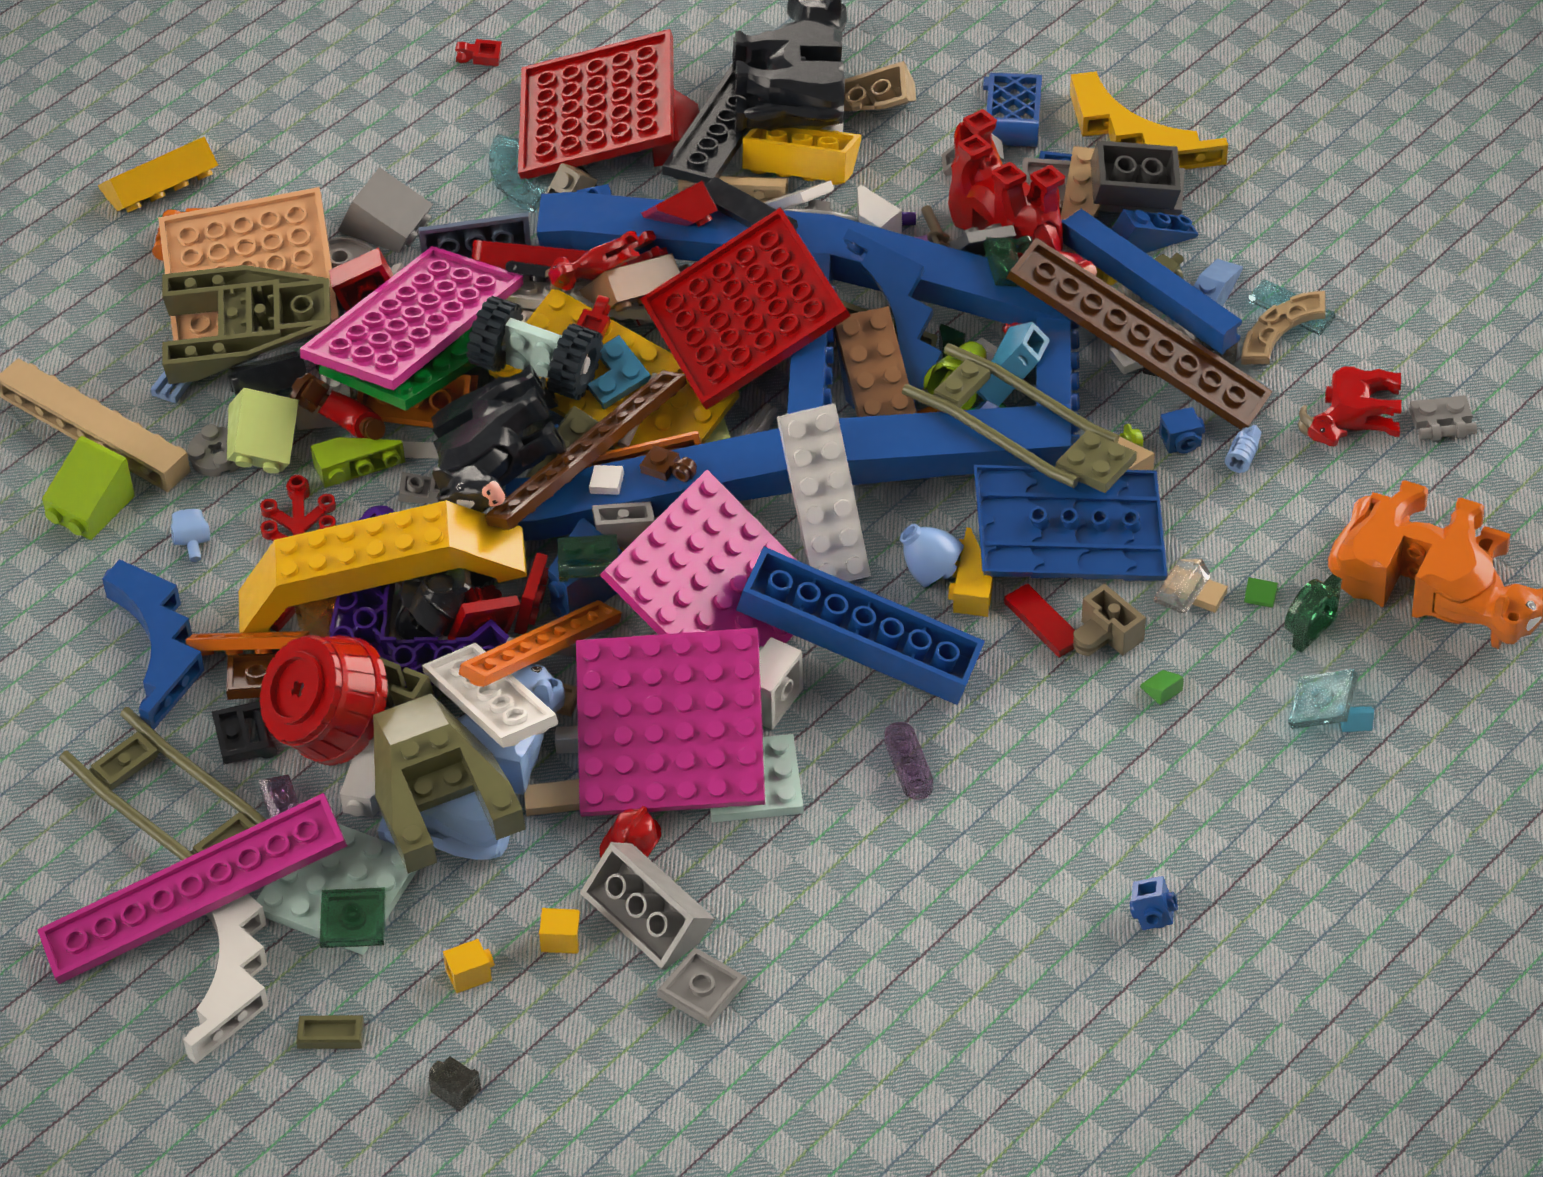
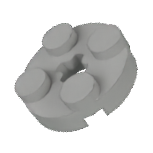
[188,424,240,477]

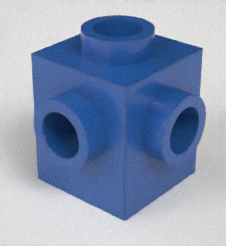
[1130,876,1178,930]

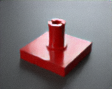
[447,587,520,640]

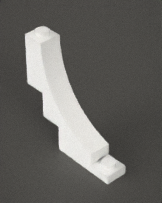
[183,894,269,1064]

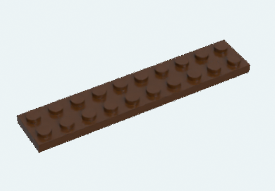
[1007,238,1273,430]

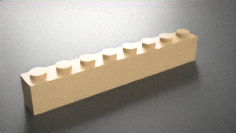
[0,358,191,492]

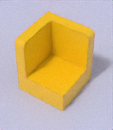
[539,908,580,954]

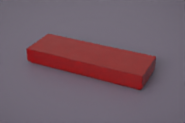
[1004,583,1075,658]

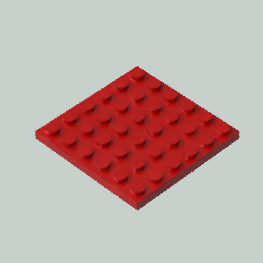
[518,29,674,180]
[640,207,851,410]

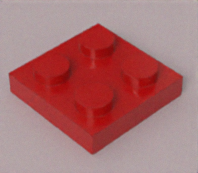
[514,552,549,635]

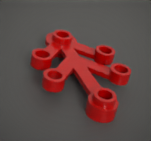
[260,475,337,541]

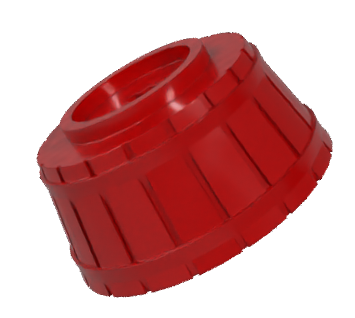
[260,635,388,766]

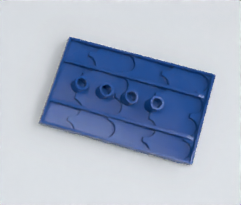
[974,465,1168,581]

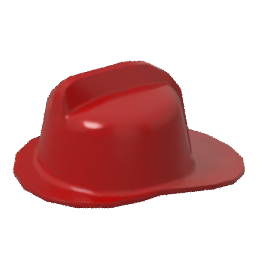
[599,806,662,858]

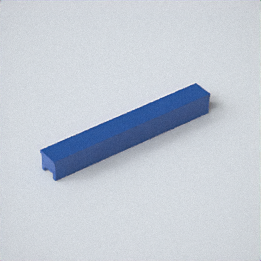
[1062,209,1242,355]

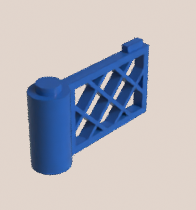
[983,73,1042,147]

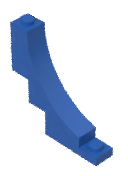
[843,228,943,408]
[102,559,205,730]

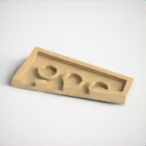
[1061,146,1102,220]

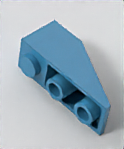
[976,322,1050,407]

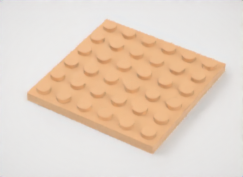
[158,187,340,341]

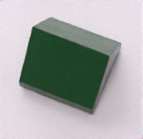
[939,324,966,359]

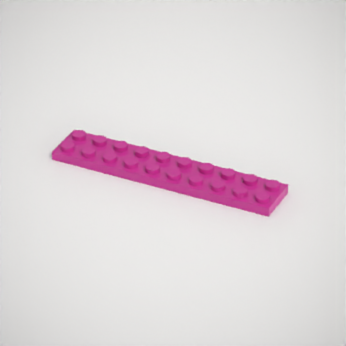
[37,793,347,984]

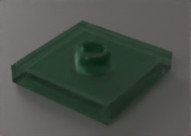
[319,887,386,948]

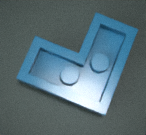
[588,335,651,410]

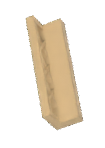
[678,176,789,203]

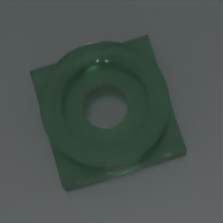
[1284,574,1342,653]

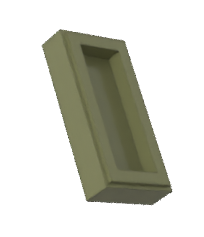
[296,1015,364,1049]

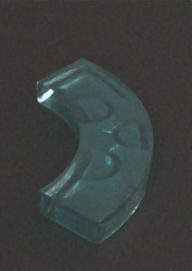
[489,134,546,213]

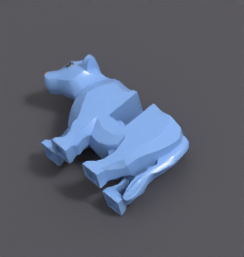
[377,663,565,860]

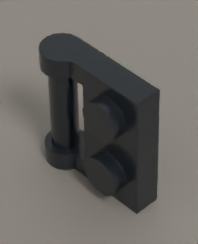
[211,701,277,765]

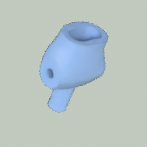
[171,509,210,562]

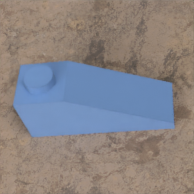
[1194,259,1243,306]

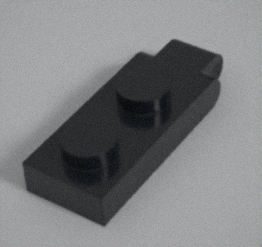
[505,261,581,283]

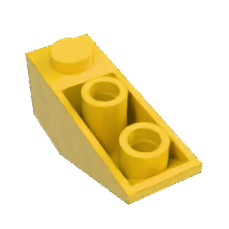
[948,527,993,617]

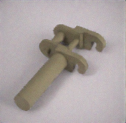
[921,205,952,247]

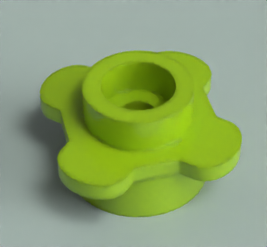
[1119,423,1144,447]

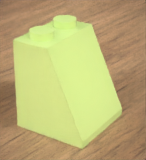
[227,388,299,474]

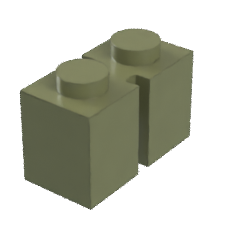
[380,658,435,708]

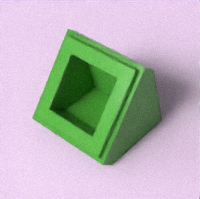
[1244,577,1279,608]

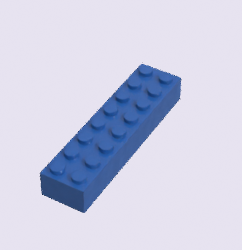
[736,547,985,705]

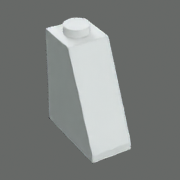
[340,739,380,817]

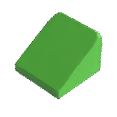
[1140,670,1184,705]

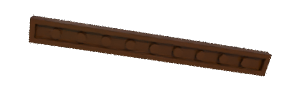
[485,370,687,530]

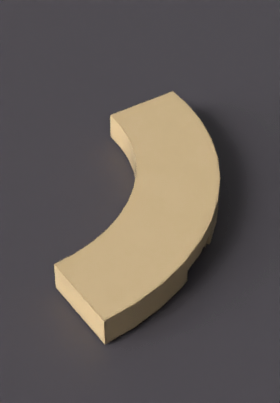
[1241,291,1325,365]

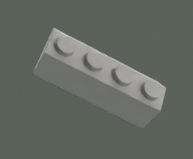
[580,842,715,969]

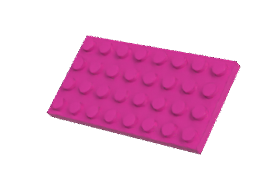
[300,246,524,390]

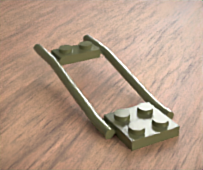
[902,343,1137,493]
[59,707,266,860]

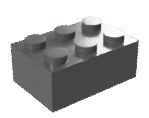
[1090,140,1181,210]

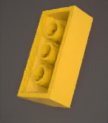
[742,128,861,185]
[98,136,218,213]

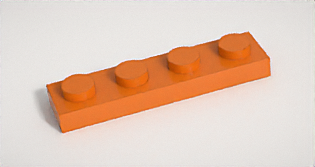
[186,631,310,656]

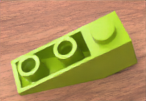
[311,437,405,488]

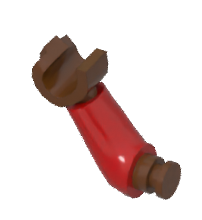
[290,372,386,440]

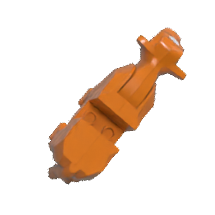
[1328,480,1543,649]

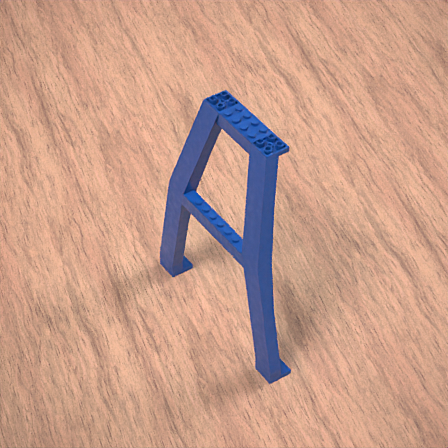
[505,192,1080,546]

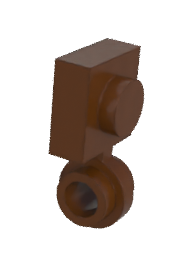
[639,445,697,482]

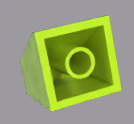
[42,436,135,540]

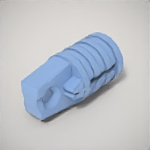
[1225,425,1262,473]

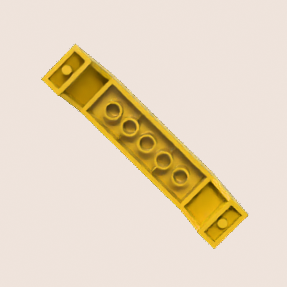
[238,500,527,633]

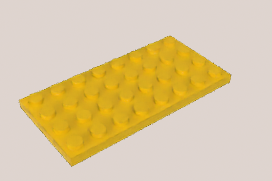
[489,289,740,448]

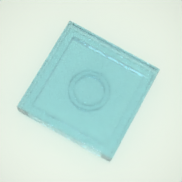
[1288,669,1358,729]

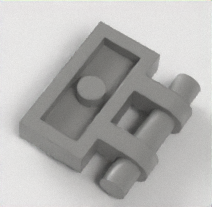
[1409,395,1477,441]

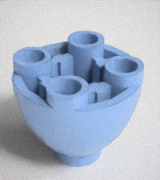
[900,523,964,588]

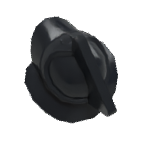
[395,568,471,640]

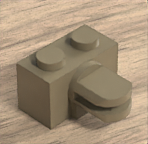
[1073,583,1146,656]

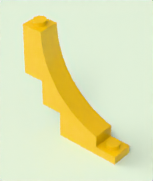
[1070,71,1228,170]

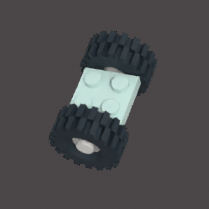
[467,296,603,400]

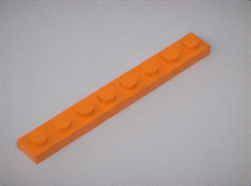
[459,600,622,687]

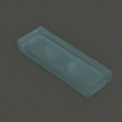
[1249,279,1335,336]

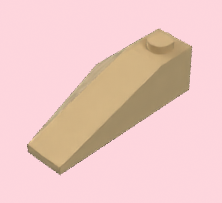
[844,61,916,111]

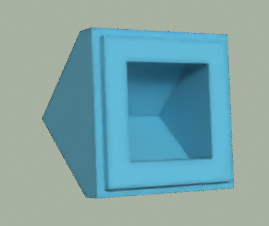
[1339,706,1374,732]

